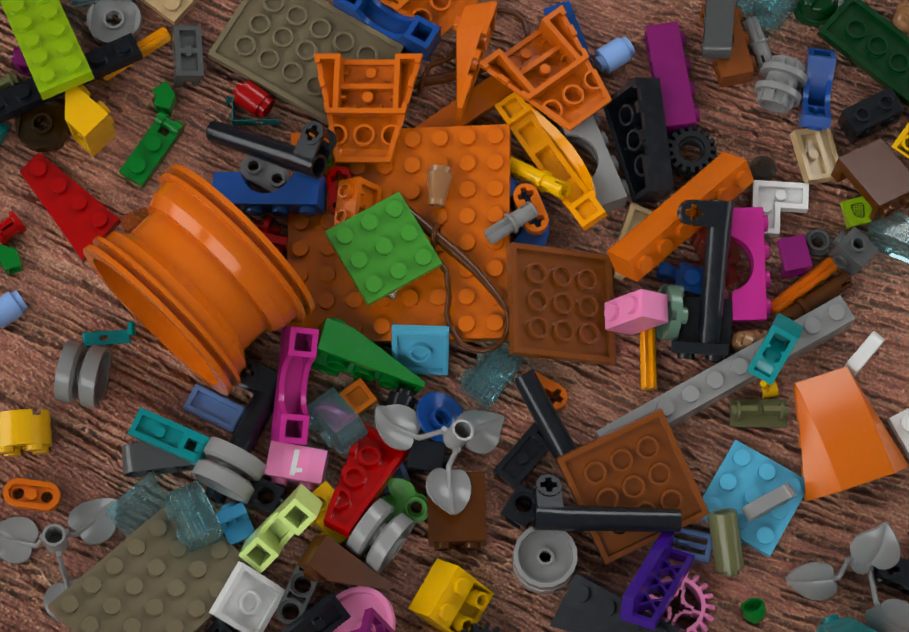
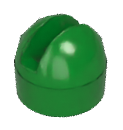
[741,598,766,624]

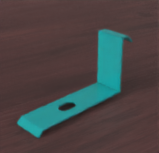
[226,97,280,127]
[82,321,136,346]

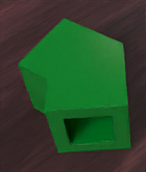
[152,81,177,115]
[0,244,24,276]

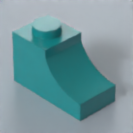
[747,313,804,385]

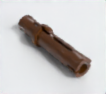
[774,272,853,321]

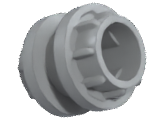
[754,55,808,114]

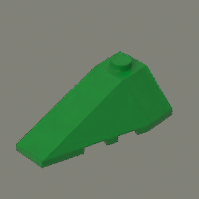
[311,318,425,395]

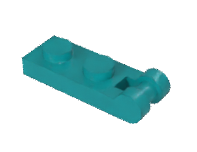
[128,407,210,465]

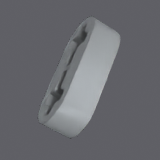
[741,483,796,522]

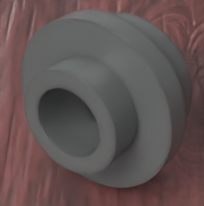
[805,229,832,257]

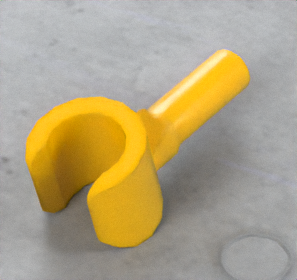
[759,380,778,399]

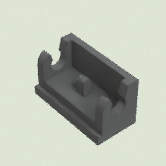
[171,25,204,88]

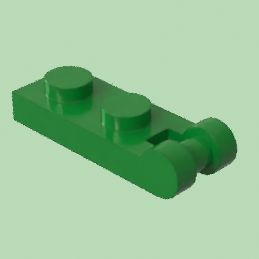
[119,111,186,188]

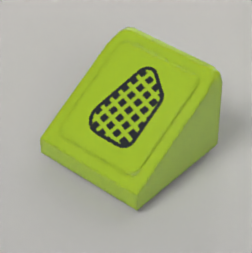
[840,196,877,229]

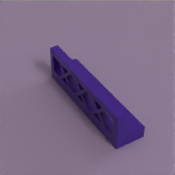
[620,532,695,630]

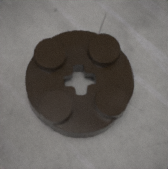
[14,100,70,152]

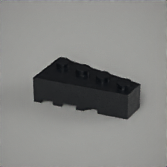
[604,77,675,203]
[550,573,687,632]

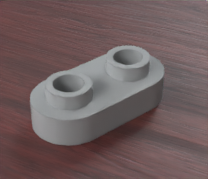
[240,156,290,193]

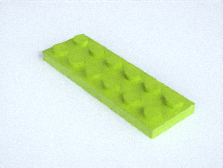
[0,0,95,100]

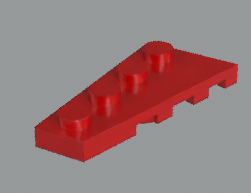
[20,152,121,263]
[324,422,410,538]

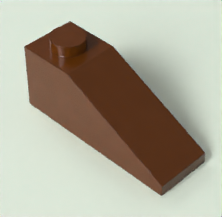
[297,535,393,590]

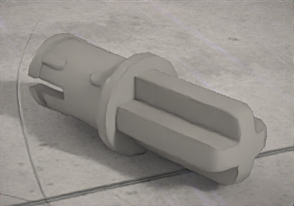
[743,16,772,71]
[484,201,538,244]

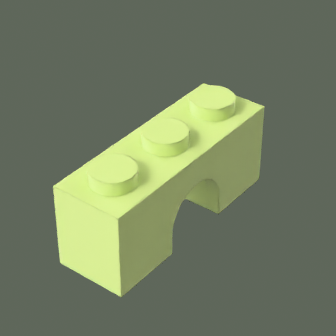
[239,484,323,574]

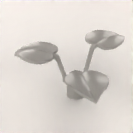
[374,404,505,515]
[0,498,118,623]
[785,521,909,632]

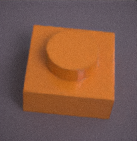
[338,378,378,419]

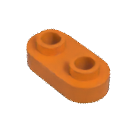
[3,478,62,512]

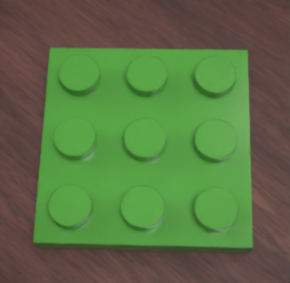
[325,192,442,307]

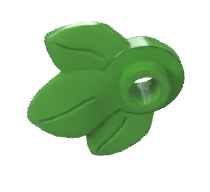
[382,478,428,530]

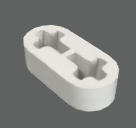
[843,331,885,377]

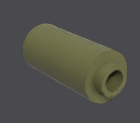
[707,508,744,577]

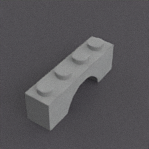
[555,113,630,213]

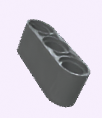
[702,0,735,60]
[121,441,206,477]
[277,547,322,627]

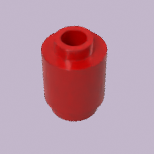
[233,80,275,118]

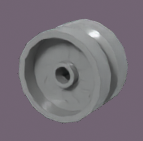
[54,339,111,409]
[191,437,267,504]
[345,498,415,574]
[512,527,578,594]

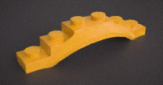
[494,92,608,232]

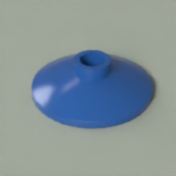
[416,392,463,443]

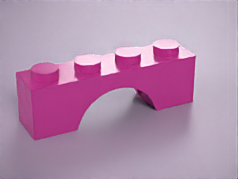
[728,207,771,323]
[270,326,319,445]

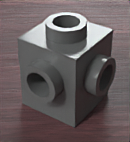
[828,227,879,276]

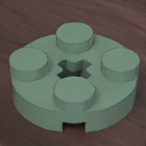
[655,284,688,341]

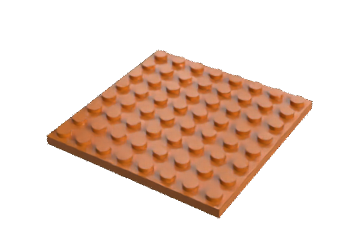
[287,124,511,344]

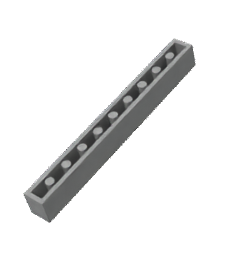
[594,295,856,439]

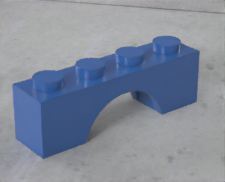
[333,0,441,62]
[212,172,327,217]

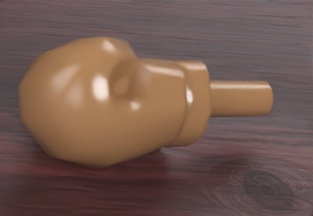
[892,0,909,35]
[731,329,768,354]

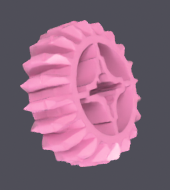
[649,571,715,632]

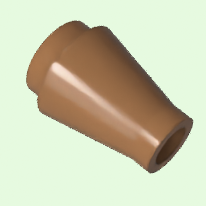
[426,164,454,207]

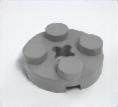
[87,0,142,45]

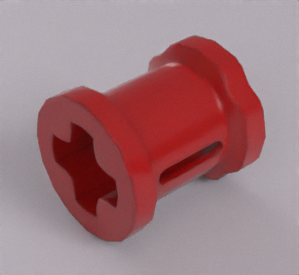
[0,211,27,246]

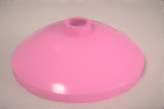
[332,586,396,632]

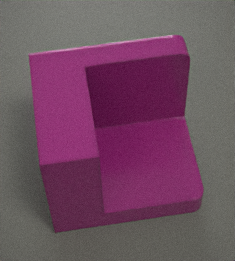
[777,234,813,280]

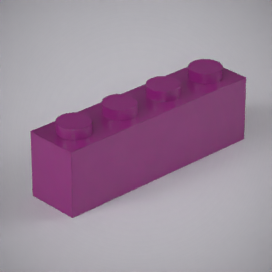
[644,22,700,136]

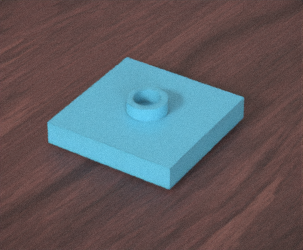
[392,324,449,375]

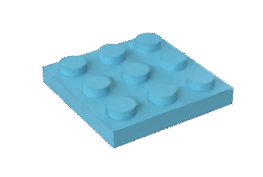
[701,439,805,558]

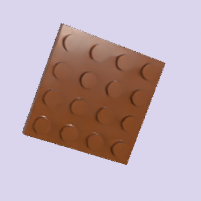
[506,242,616,366]
[555,408,709,565]

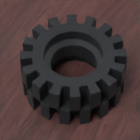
[668,126,717,180]

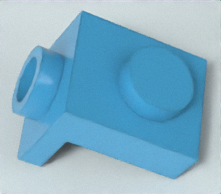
[215,502,255,545]

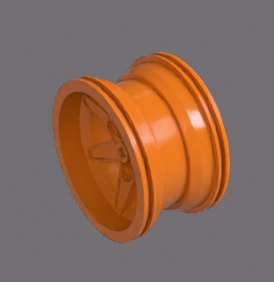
[83,163,315,395]

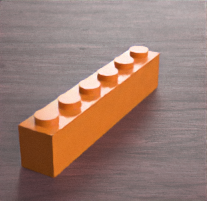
[607,151,754,282]

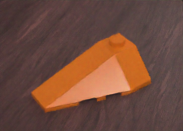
[453,1,498,121]

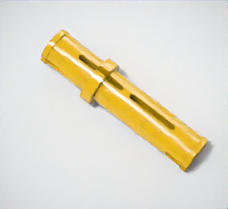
[511,156,571,200]

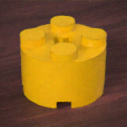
[0,409,52,457]

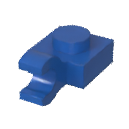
[656,262,703,297]

